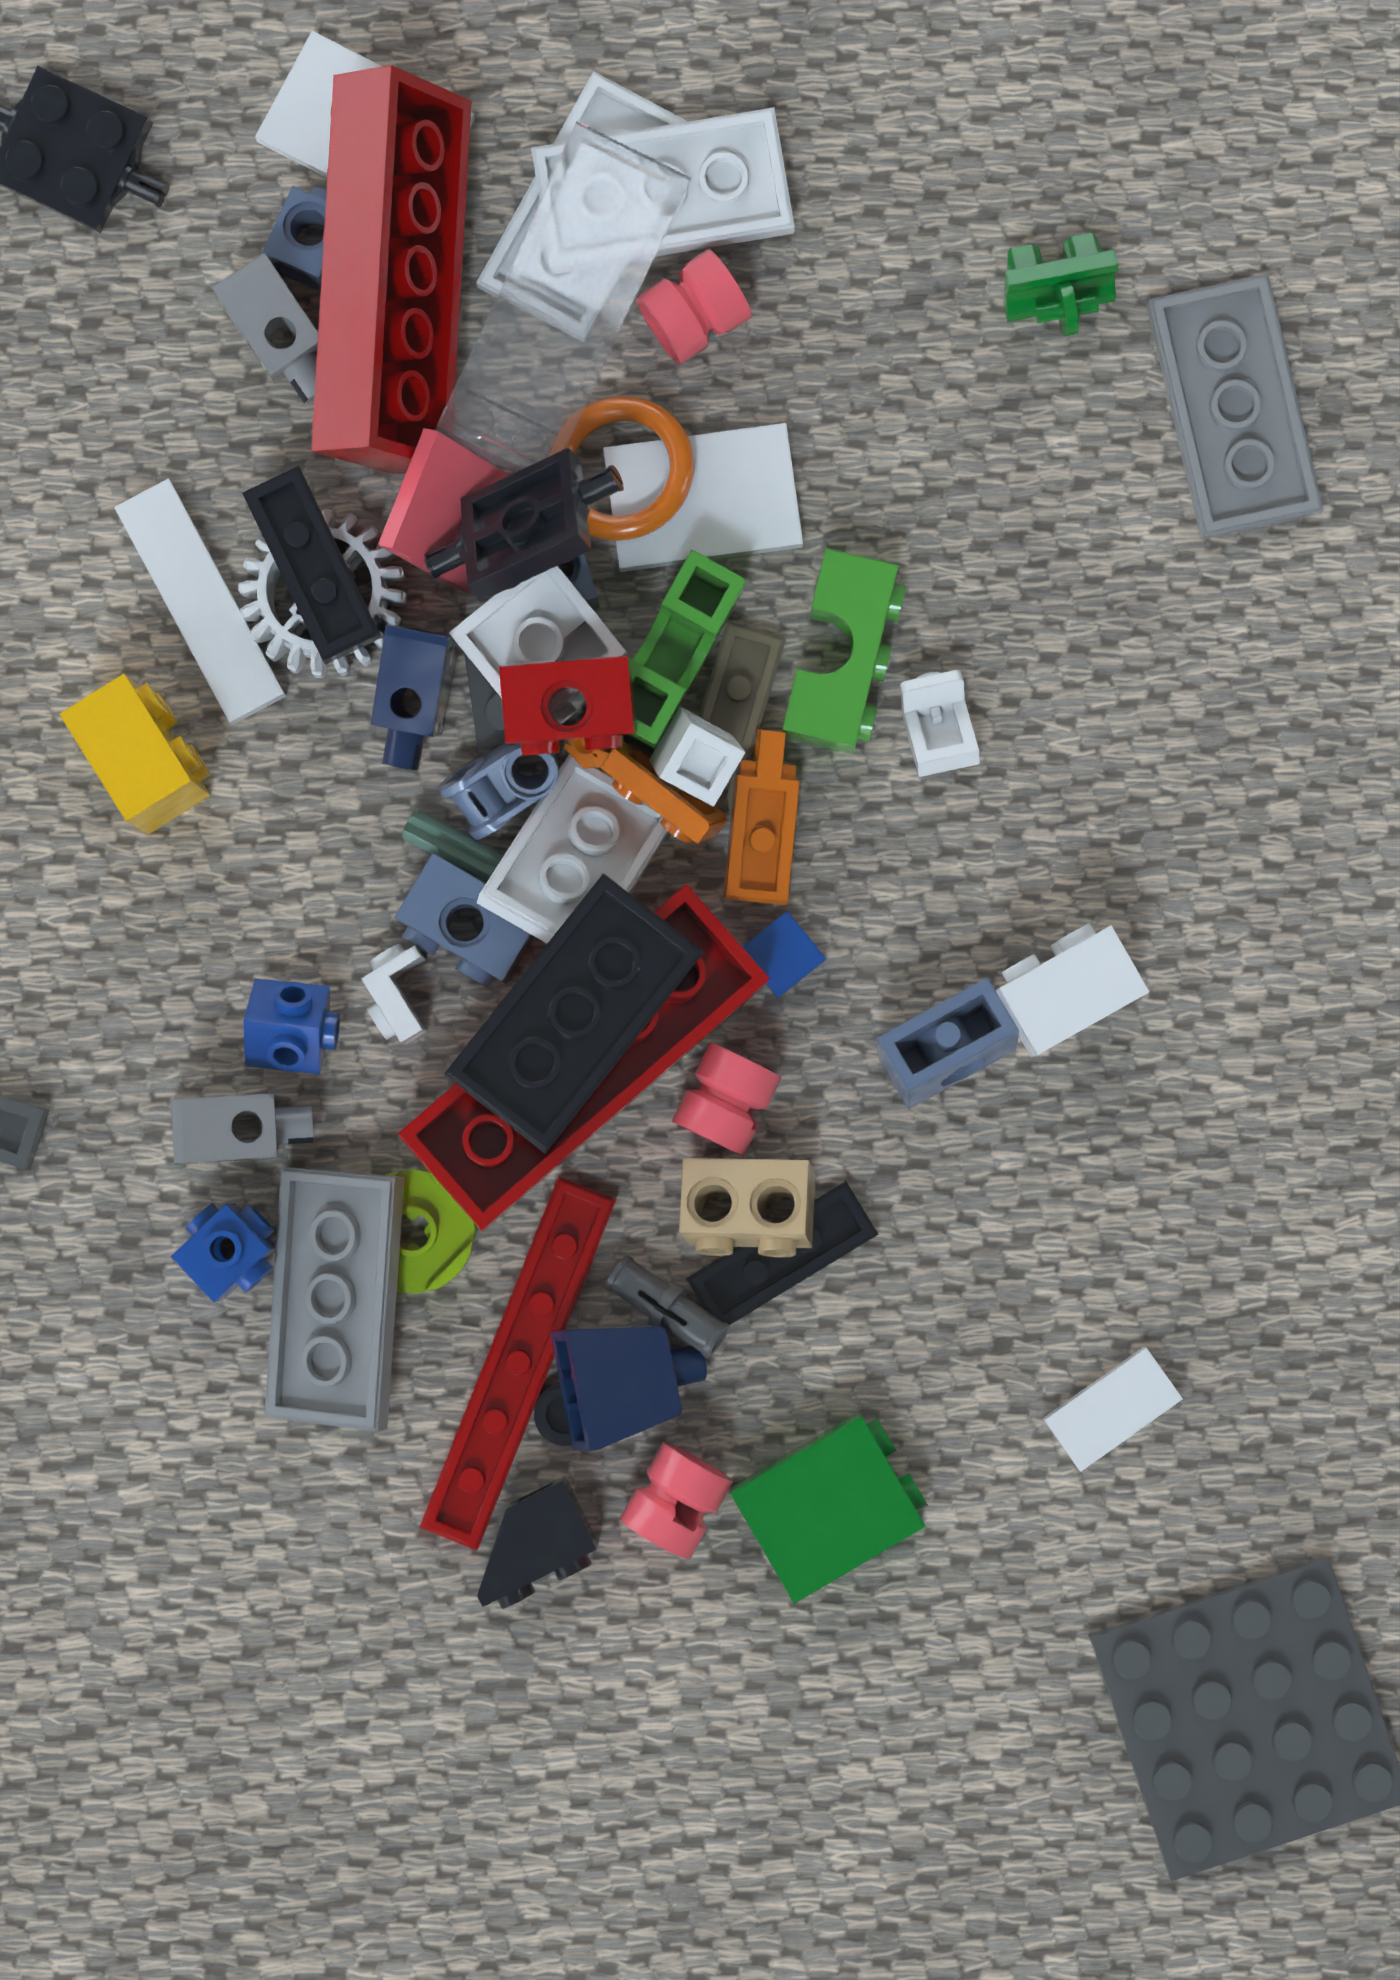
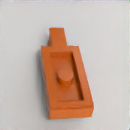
[723,729,800,905]
[563,738,728,844]

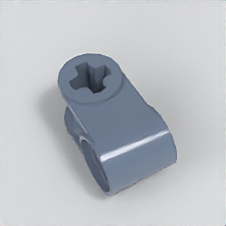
[438,742,558,840]

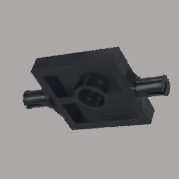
[0,65,170,233]
[424,447,624,601]

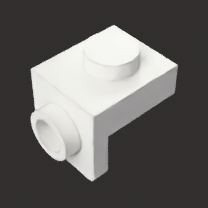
[900,670,980,777]
[361,944,427,1045]

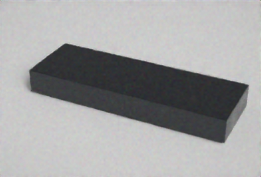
[242,466,382,665]
[686,1181,879,1325]

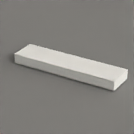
[114,478,286,725]

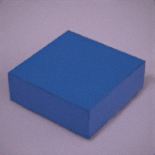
[743,911,826,999]

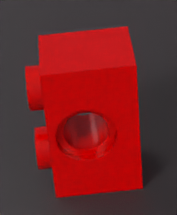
[499,656,636,756]

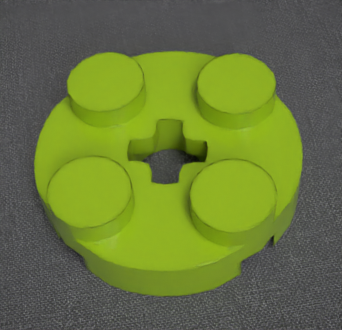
[386,1169,477,1294]

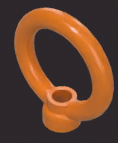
[550,396,694,541]

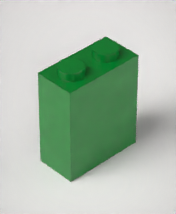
[730,1412,928,1604]

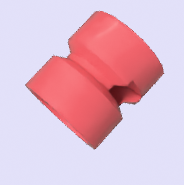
[636,249,752,366]
[672,1042,782,1157]
[619,1441,734,1560]

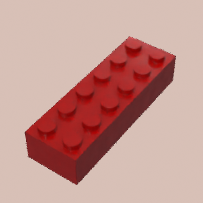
[311,65,472,474]
[397,884,770,1232]

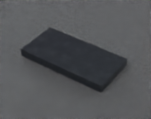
[444,873,704,1154]

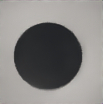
[534,1383,572,1446]

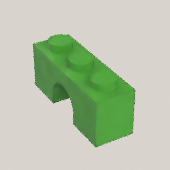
[782,548,906,754]
[623,549,747,752]

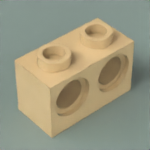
[679,1158,816,1257]

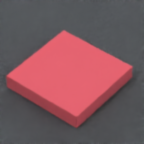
[378,428,509,595]

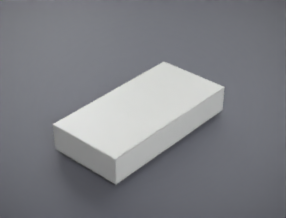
[1042,1347,1183,1472]

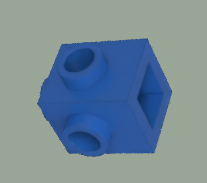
[243,978,340,1074]
[170,1203,276,1302]

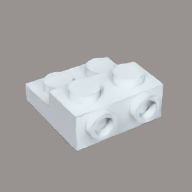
[449,566,628,724]

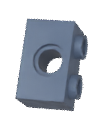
[394,853,535,987]
[877,978,1019,1110]

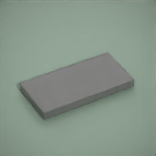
[1146,273,1324,540]
[264,1166,404,1431]

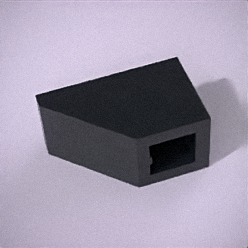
[477,1476,599,1609]

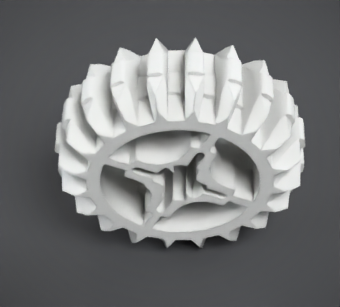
[238,509,407,678]

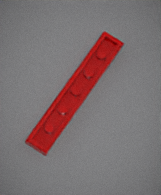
[419,1176,617,1551]

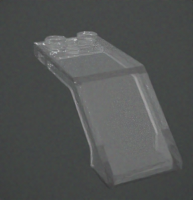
[435,121,692,473]

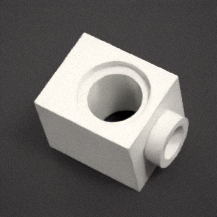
[649,707,745,807]

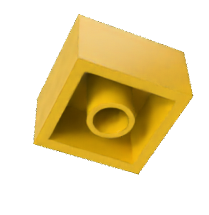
[59,674,211,835]

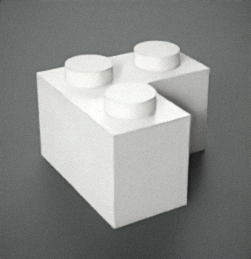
[995,923,1149,1057]

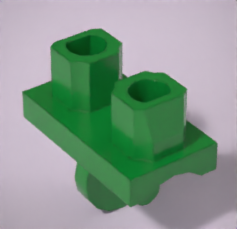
[1004,232,1119,336]

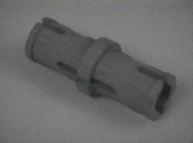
[605,1255,730,1359]

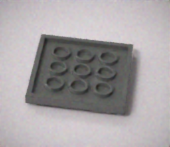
[1088,1556,1400,1881]

